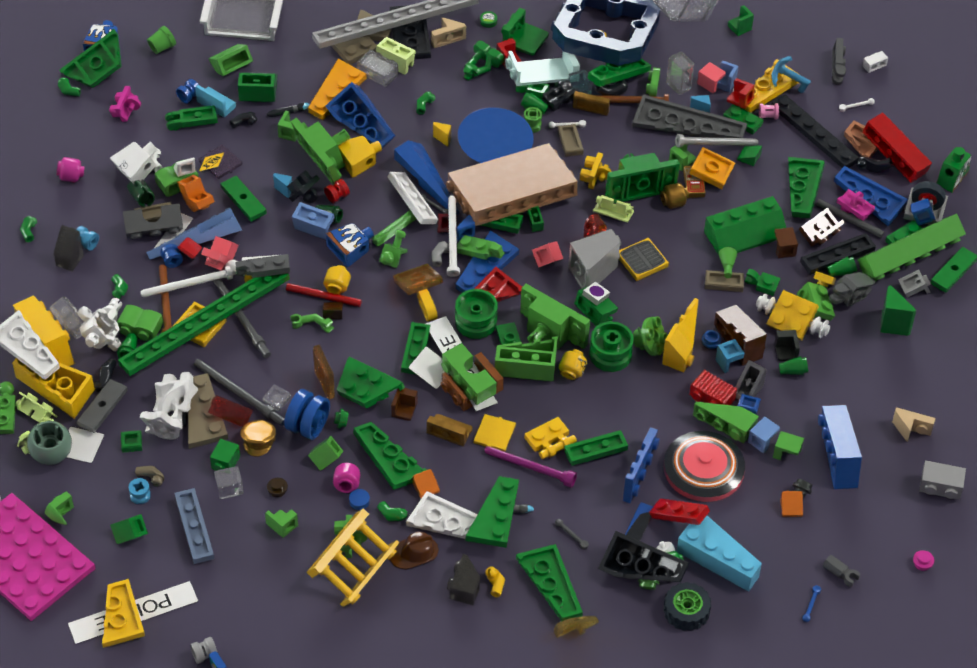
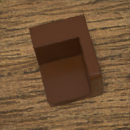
[774,227,798,258]
[391,388,418,421]

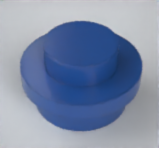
[702,330,721,348]

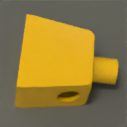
[338,136,382,178]

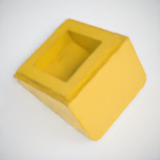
[433,122,451,146]

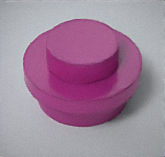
[913,550,934,571]

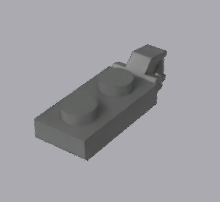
[235,254,290,278]

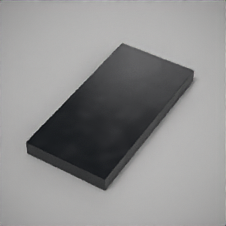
[390,6,431,59]

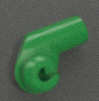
[58,78,81,97]
[416,91,436,115]
[20,216,37,242]
[111,274,128,299]

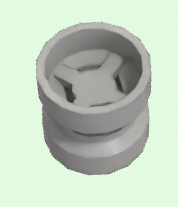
[190,637,217,664]

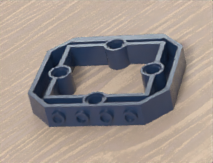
[551,0,661,66]

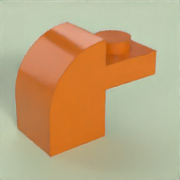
[177,174,215,212]

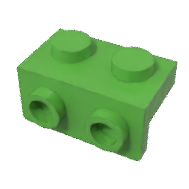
[797,282,835,321]

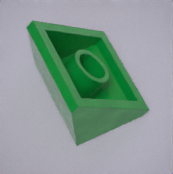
[880,285,917,336]

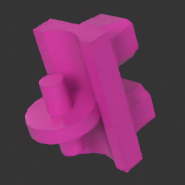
[109,86,141,122]
[836,189,875,221]

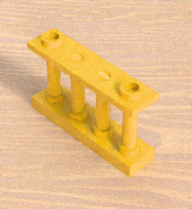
[306,508,400,607]

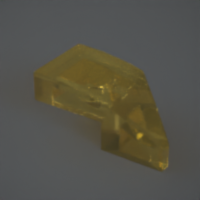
[553,616,599,638]

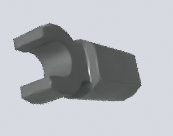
[823,555,860,587]

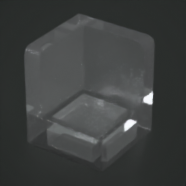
[214,466,244,499]

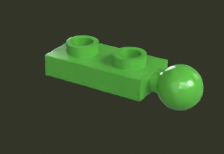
[0,381,16,434]

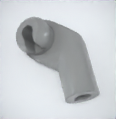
[432,241,449,267]

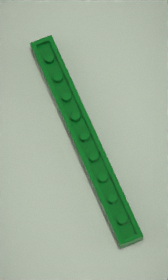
[118,273,290,376]

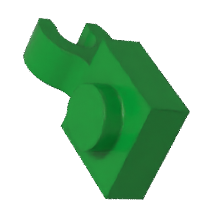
[745,269,781,296]

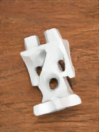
[140,372,198,440]

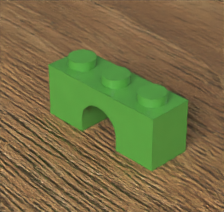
[441,343,497,405]

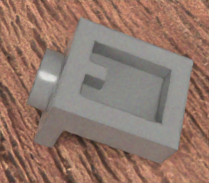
[898,270,931,298]

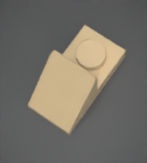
[431,18,466,48]
[892,407,935,442]

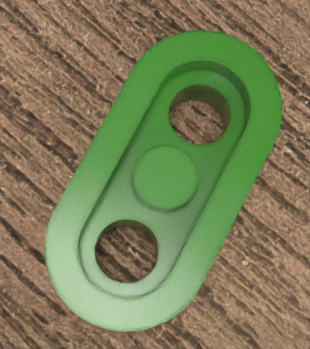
[646,67,661,97]

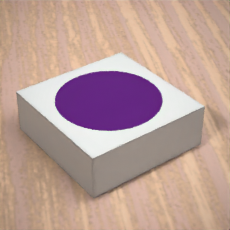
[582,282,610,305]

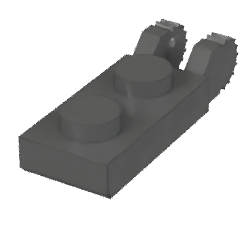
[832,37,846,85]

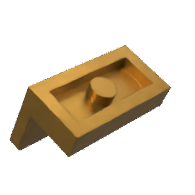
[427,414,473,447]

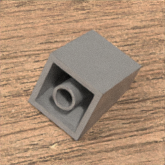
[569,229,621,289]

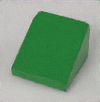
[737,145,762,166]

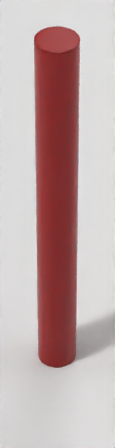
[286,283,362,307]

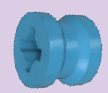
[128,478,151,504]

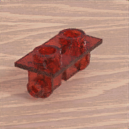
[208,395,253,427]

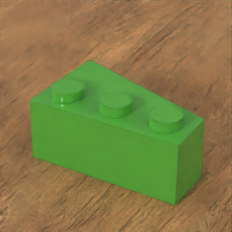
[495,336,558,381]

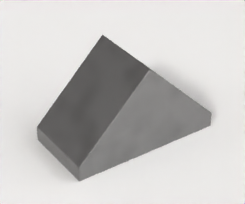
[735,360,767,400]

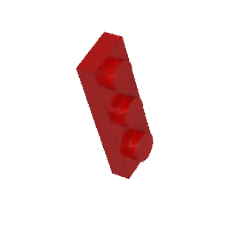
[649,498,710,525]

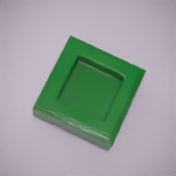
[121,430,143,453]

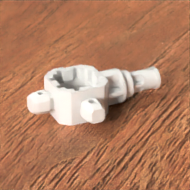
[77,298,122,352]

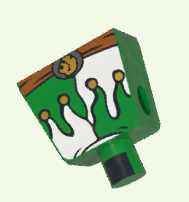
[936,147,972,193]

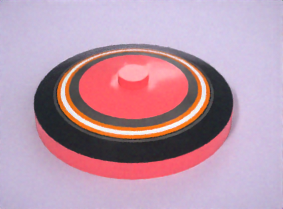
[664,431,745,502]

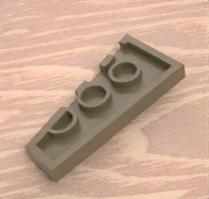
[188,373,228,449]

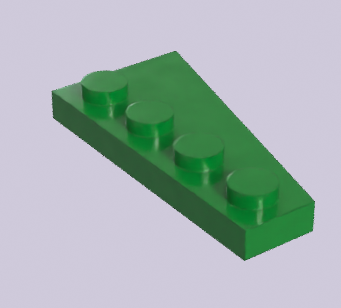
[588,58,652,87]
[788,157,825,219]
[353,422,427,490]
[465,476,519,548]
[516,544,583,622]

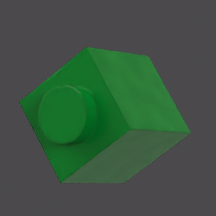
[210,439,240,475]

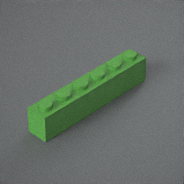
[857,214,966,281]

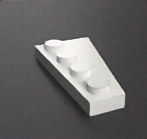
[406,491,478,539]

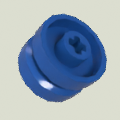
[284,389,330,440]

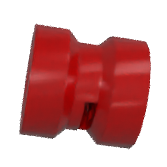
[324,179,350,204]

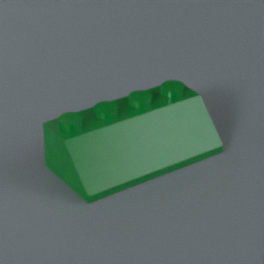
[704,196,786,254]

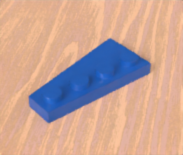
[834,166,908,226]
[456,230,519,293]

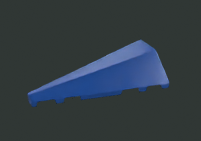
[394,140,459,215]

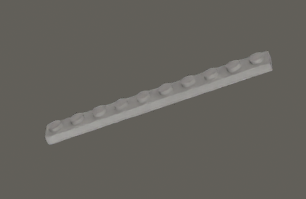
[312,0,479,49]

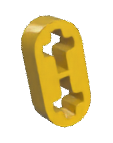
[417,288,438,322]

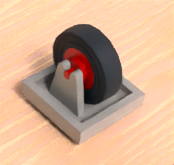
[903,181,948,225]

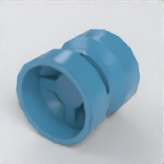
[72,226,99,251]

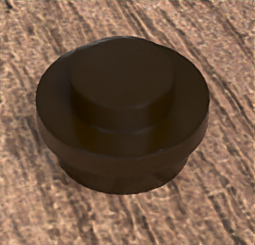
[267,477,288,497]

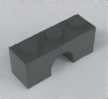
[123,204,183,239]

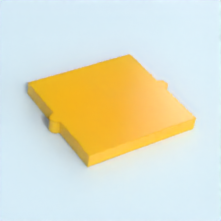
[473,414,516,452]

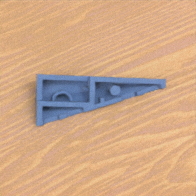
[146,207,242,259]

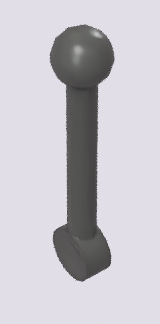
[421,194,449,214]
[555,519,589,549]

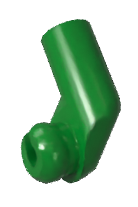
[377,501,407,521]

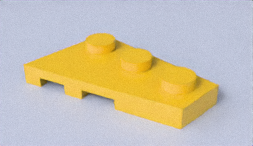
[102,579,145,648]

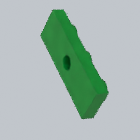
[220,176,267,222]
[930,247,977,293]

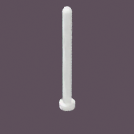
[447,196,460,277]
[141,266,233,297]

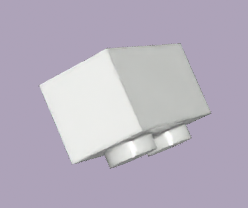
[862,51,888,73]

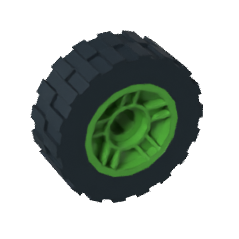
[663,582,711,631]

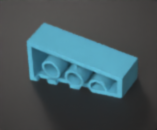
[677,516,762,592]

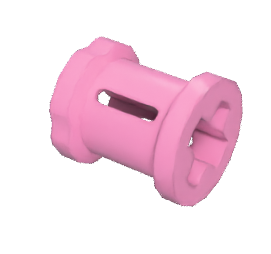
[759,103,779,119]

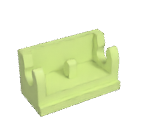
[376,37,416,75]

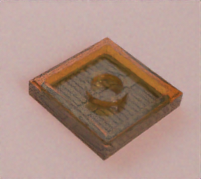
[393,264,443,295]
[313,344,335,399]

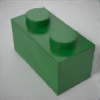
[527,206,544,232]

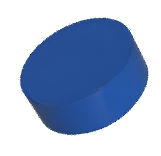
[349,489,370,510]

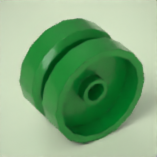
[455,289,498,339]
[589,321,634,372]

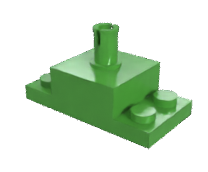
[290,117,350,185]
[520,284,590,349]

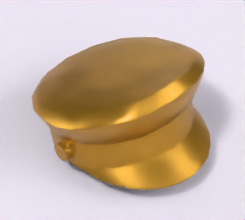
[240,420,276,457]

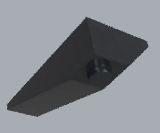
[598,531,689,582]

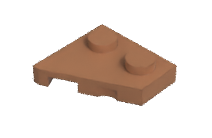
[844,121,878,158]

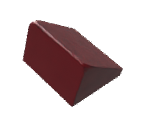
[437,214,457,233]

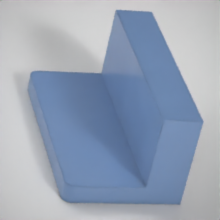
[292,202,334,240]

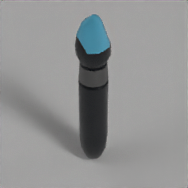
[267,102,310,117]

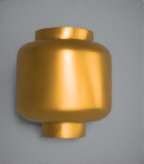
[660,183,689,209]

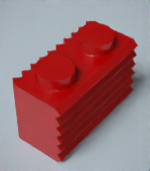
[689,370,737,405]

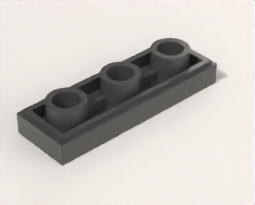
[77,379,128,433]

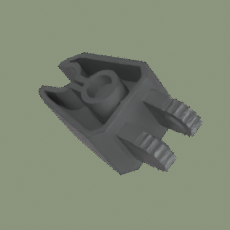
[829,272,875,307]

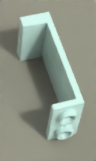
[505,51,580,86]

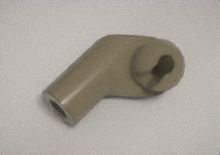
[135,466,164,487]

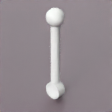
[839,98,875,112]
[549,120,586,129]

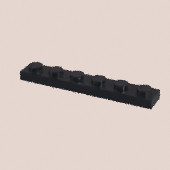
[771,94,859,168]

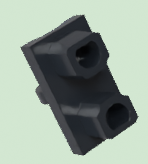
[542,80,579,111]
[287,170,320,203]

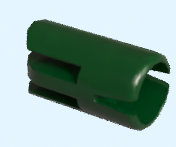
[127,179,155,207]

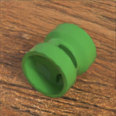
[524,107,542,133]

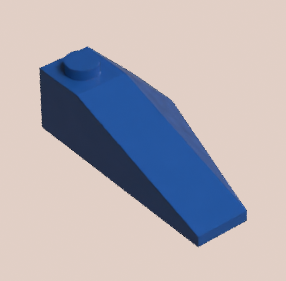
[326,82,396,148]

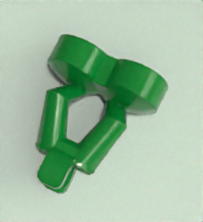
[463,40,505,80]

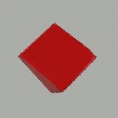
[178,237,202,259]

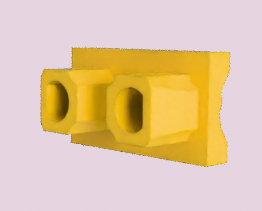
[580,152,612,189]

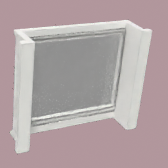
[200,0,283,41]

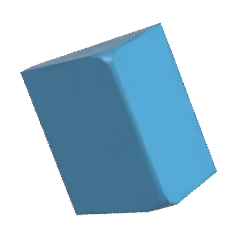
[690,95,711,113]
[273,173,292,198]

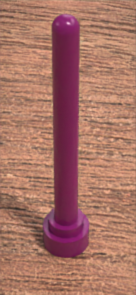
[484,446,577,488]

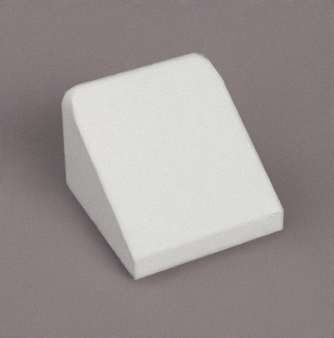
[174,157,195,177]

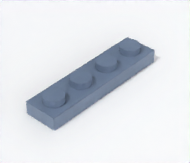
[174,488,214,564]

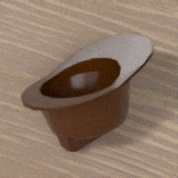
[390,532,439,569]

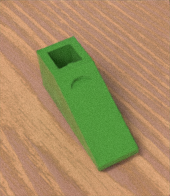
[693,402,759,443]

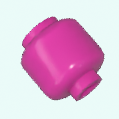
[56,157,84,183]
[333,463,361,493]

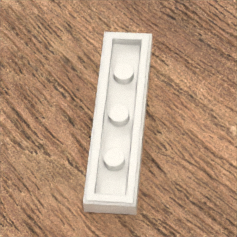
[388,172,438,224]

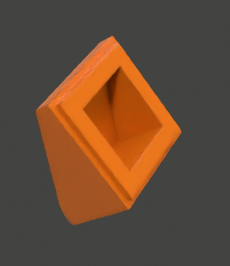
[413,469,440,499]
[780,491,803,517]

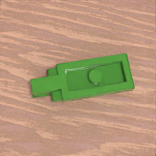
[457,235,505,260]

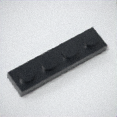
[800,233,876,275]

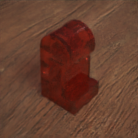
[583,214,607,238]

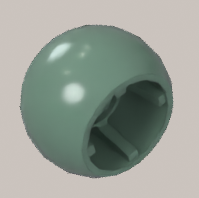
[27,421,72,465]

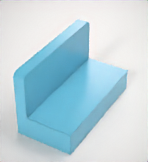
[195,85,236,118]

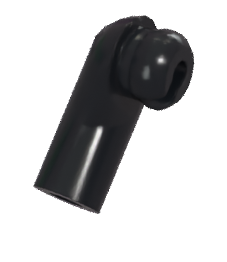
[229,112,258,128]

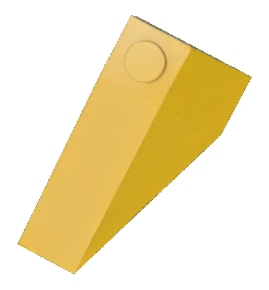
[662,298,699,373]

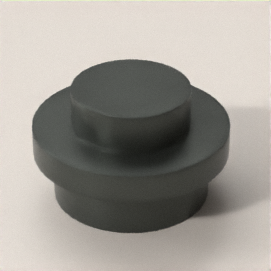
[792,479,813,496]

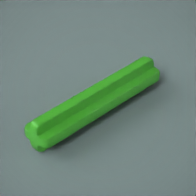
[372,210,417,247]

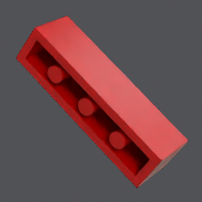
[862,112,932,183]

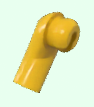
[485,566,505,597]

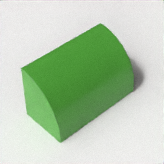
[208,44,253,76]

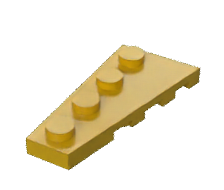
[741,59,800,113]

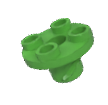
[633,316,668,356]

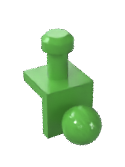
[379,229,407,268]

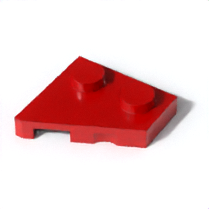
[475,267,522,302]

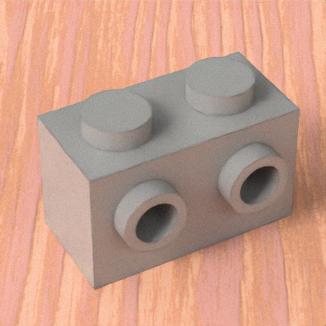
[919,460,966,500]

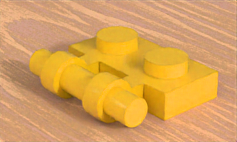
[524,417,577,459]

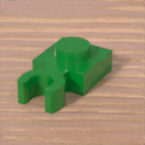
[516,83,549,99]

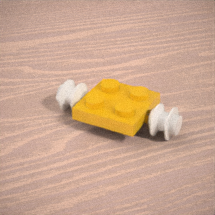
[756,290,830,341]

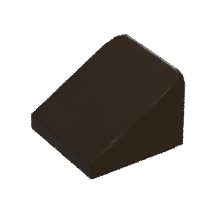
[323,302,343,319]

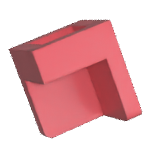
[697,62,726,94]
[532,241,563,268]

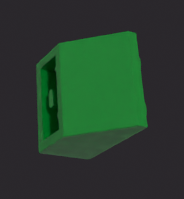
[238,73,278,102]

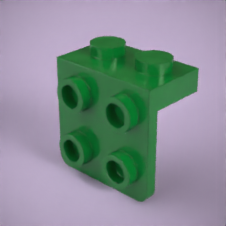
[501,7,549,56]

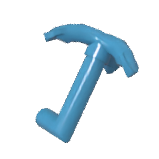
[772,56,811,93]

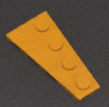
[308,59,367,120]

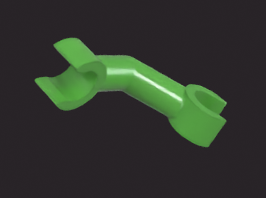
[290,314,334,333]

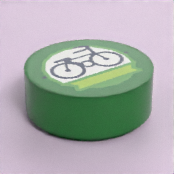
[480,11,497,28]

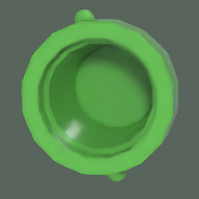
[147,26,176,54]

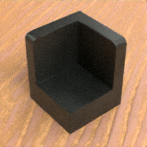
[774,330,800,361]

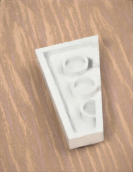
[0,310,60,380]

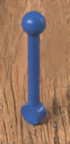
[802,585,821,622]

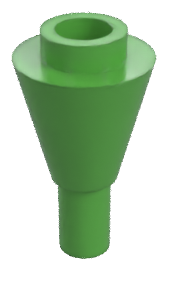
[718,247,737,278]

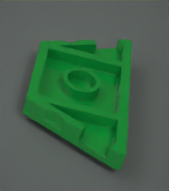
[59,29,122,88]
[337,356,405,409]

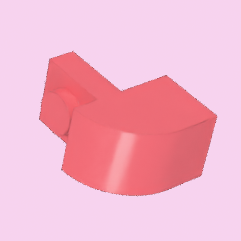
[201,236,238,271]

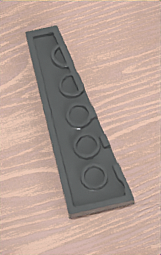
[632,95,747,138]

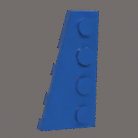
[623,427,660,504]

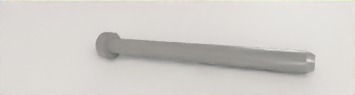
[675,134,758,147]

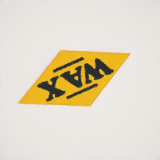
[199,153,224,171]

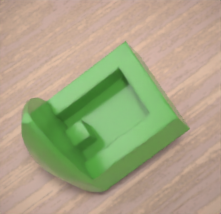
[45,491,74,525]

